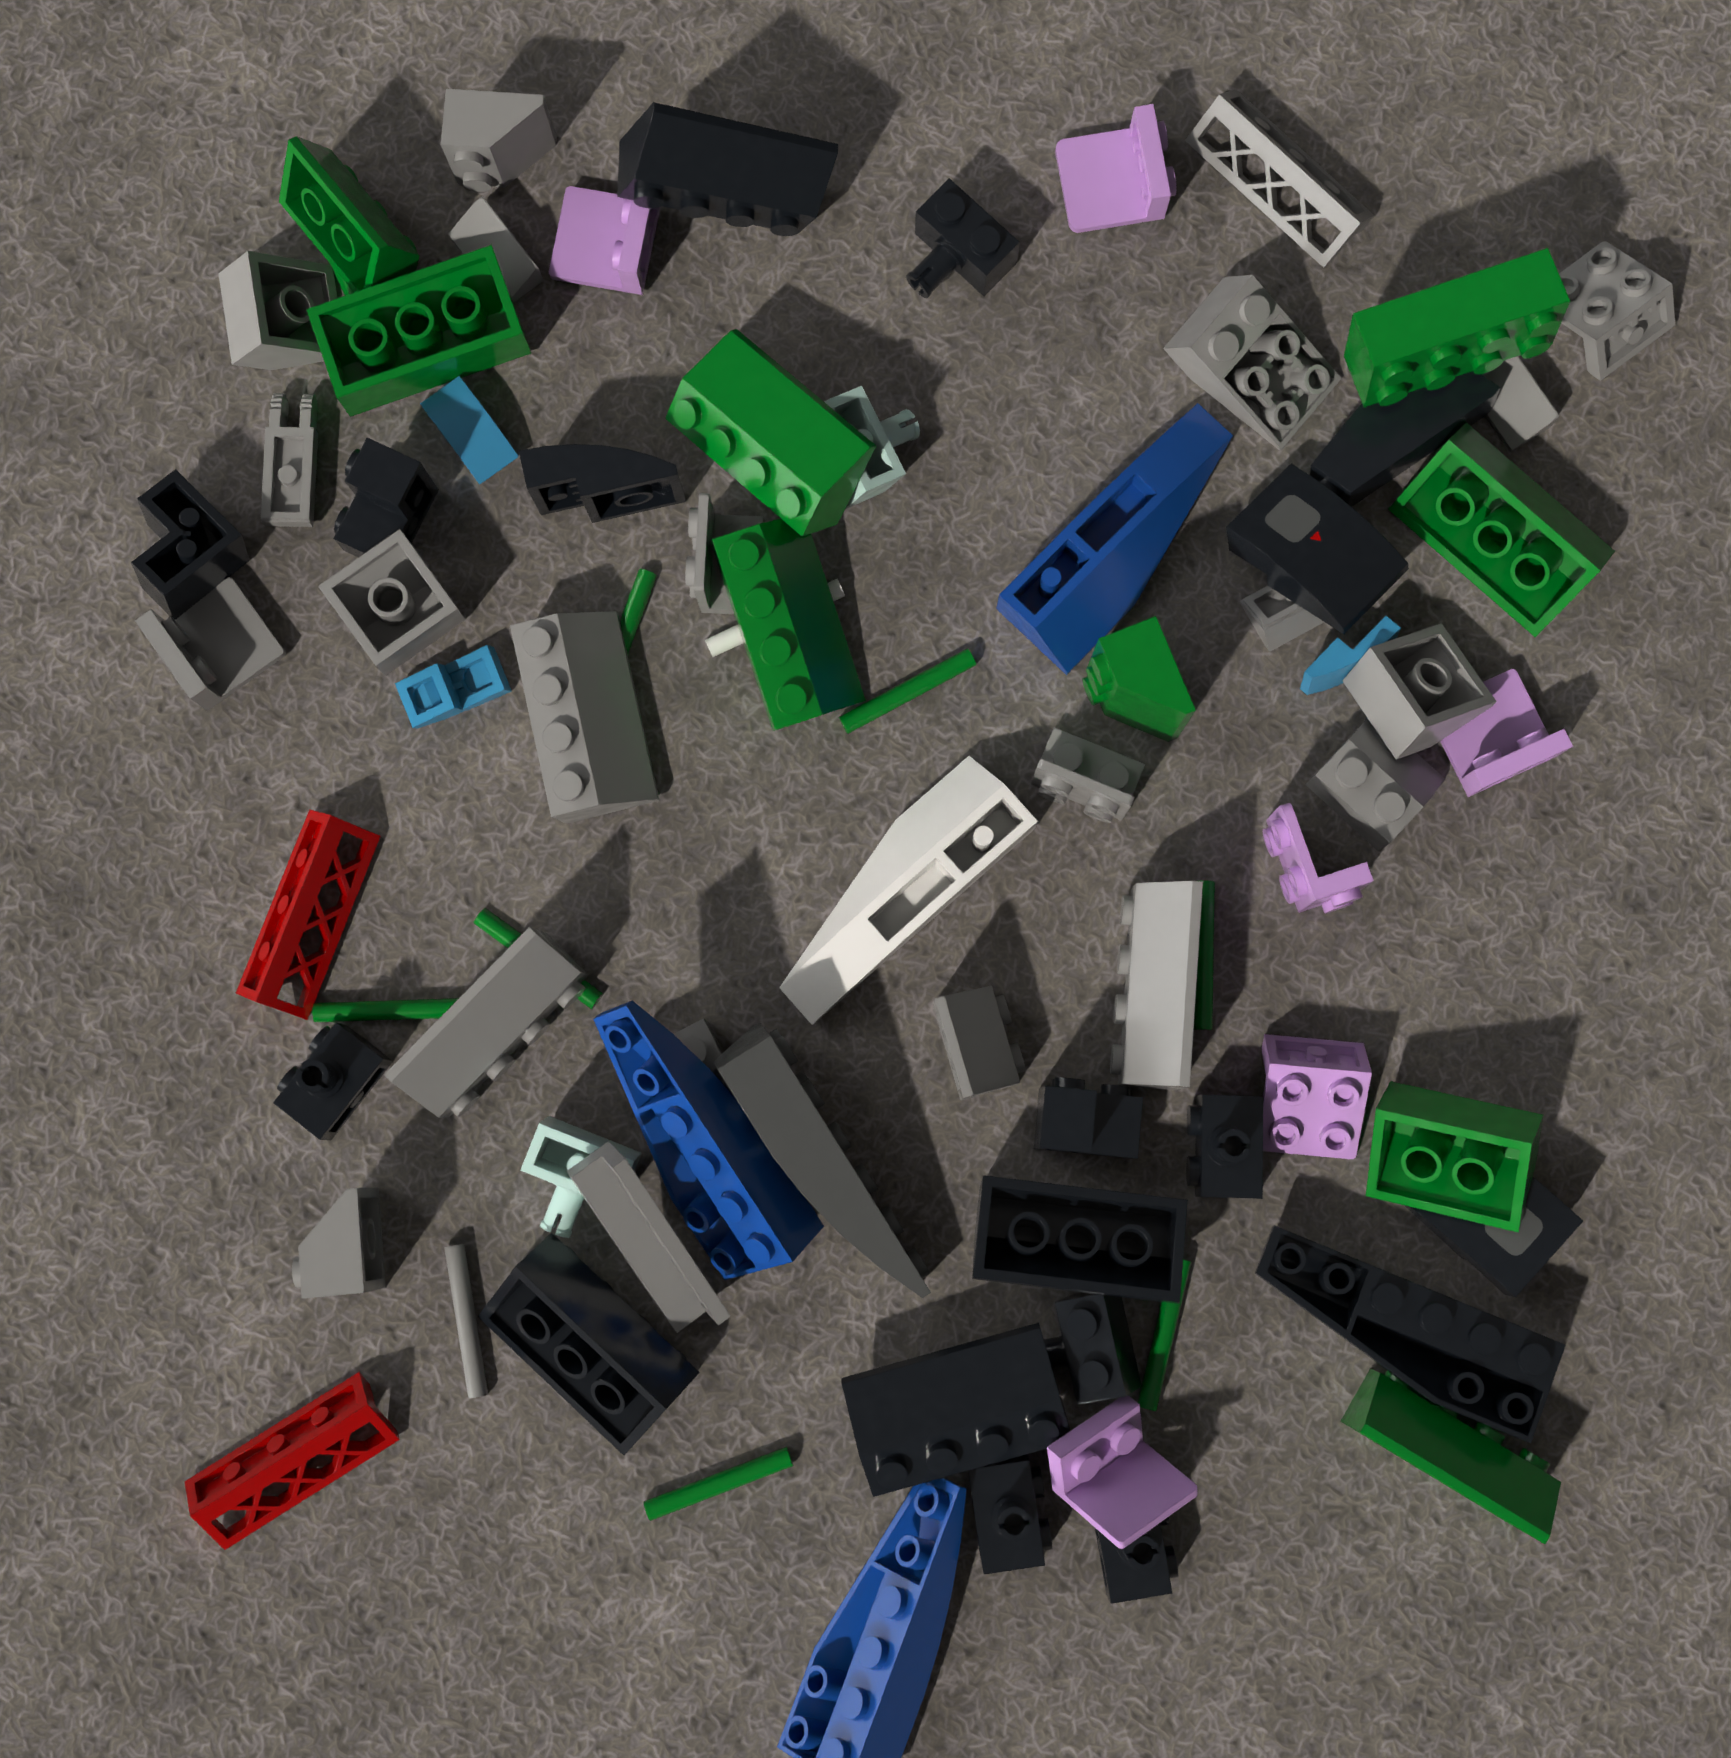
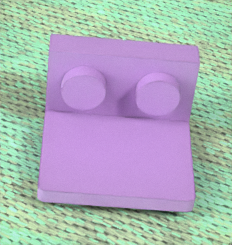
[549,186,660,295]
[1440,669,1573,797]
[1262,1034,1372,1159]
[1047,1395,1198,1549]

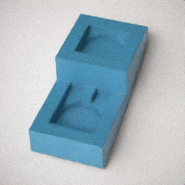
[420,376,519,484]
[1300,615,1401,695]
[395,645,512,729]

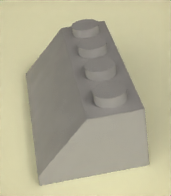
[510,611,660,824]
[1110,881,1203,1090]
[384,927,589,1118]

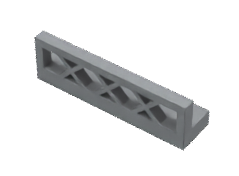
[1185,89,1375,268]
[566,1141,731,1333]

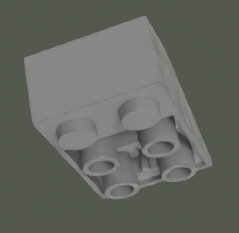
[1163,275,1342,450]

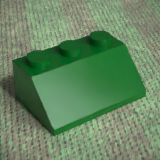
[279,136,420,292]
[1082,616,1196,742]
[1366,1081,1543,1233]

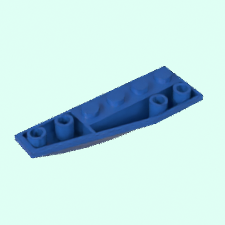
[996,403,1233,675]
[593,1000,824,1280]
[777,1477,967,1758]

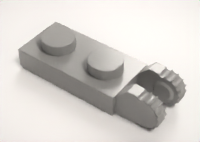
[261,393,318,527]

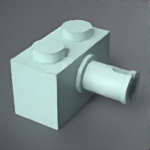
[824,386,920,509]
[520,1116,642,1238]

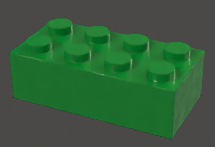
[1344,248,1570,407]

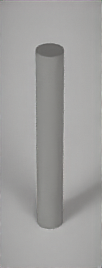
[444,1244,488,1398]

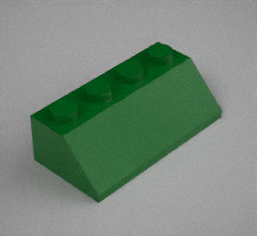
[306,245,531,417]
[665,329,876,537]
[1388,422,1615,637]
[711,519,866,731]
[1340,1369,1561,1544]

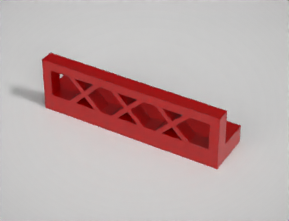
[236,809,381,1020]
[184,1372,400,1550]

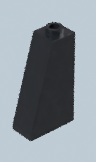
[1309,371,1501,507]

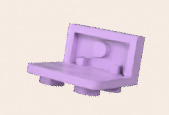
[1055,104,1176,233]
[1263,803,1374,914]

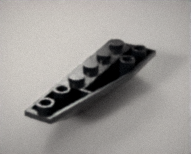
[1255,1225,1566,1443]

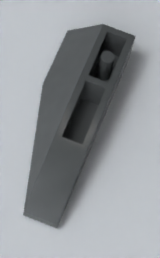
[713,1023,931,1298]

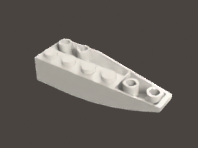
[779,756,1038,1025]

